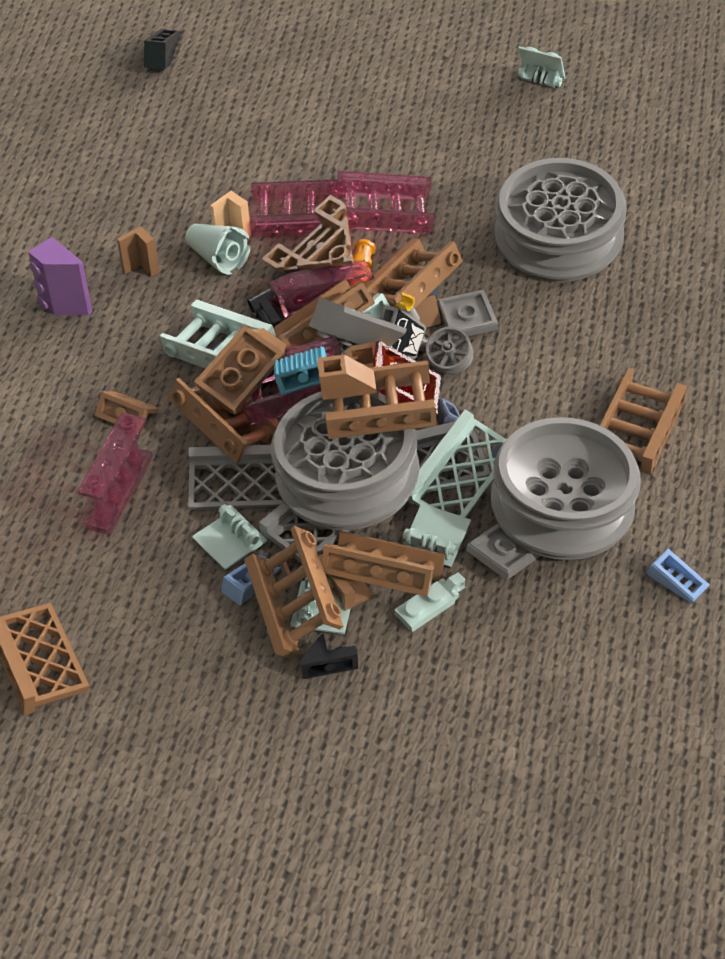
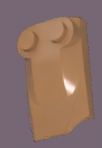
[194,324,286,414]

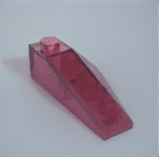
[267,260,374,317]

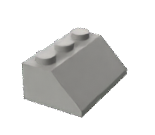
[309,297,407,352]

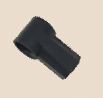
[247,288,286,327]

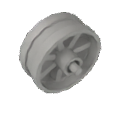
[426,327,474,375]

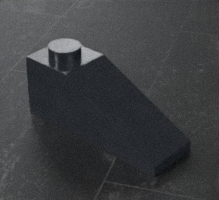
[144,29,182,72]

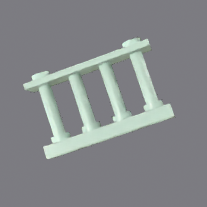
[160,299,276,369]

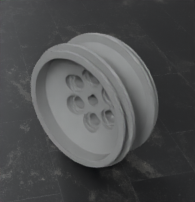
[495,158,627,282]
[271,392,420,530]
[490,417,641,560]

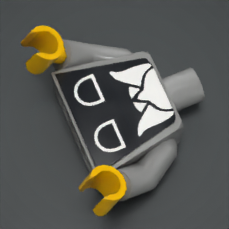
[378,293,429,366]

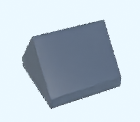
[435,397,460,425]

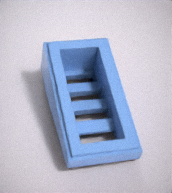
[646,549,709,604]
[221,553,280,605]

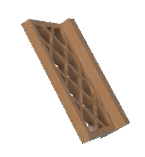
[0,603,89,716]

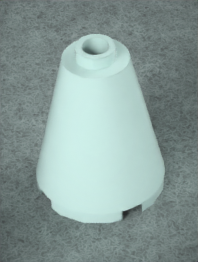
[185,223,250,275]

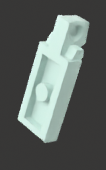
[394,572,466,632]

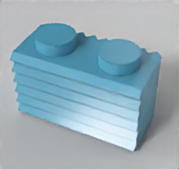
[274,346,327,395]

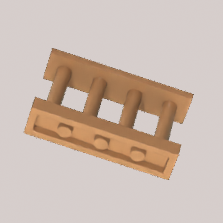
[364,238,463,309]
[273,279,375,357]
[325,361,437,439]
[600,368,687,475]
[168,378,280,463]
[244,526,344,659]
[321,531,446,597]

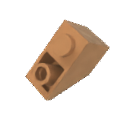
[317,355,377,400]

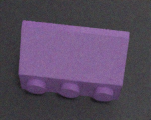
[28,237,92,315]

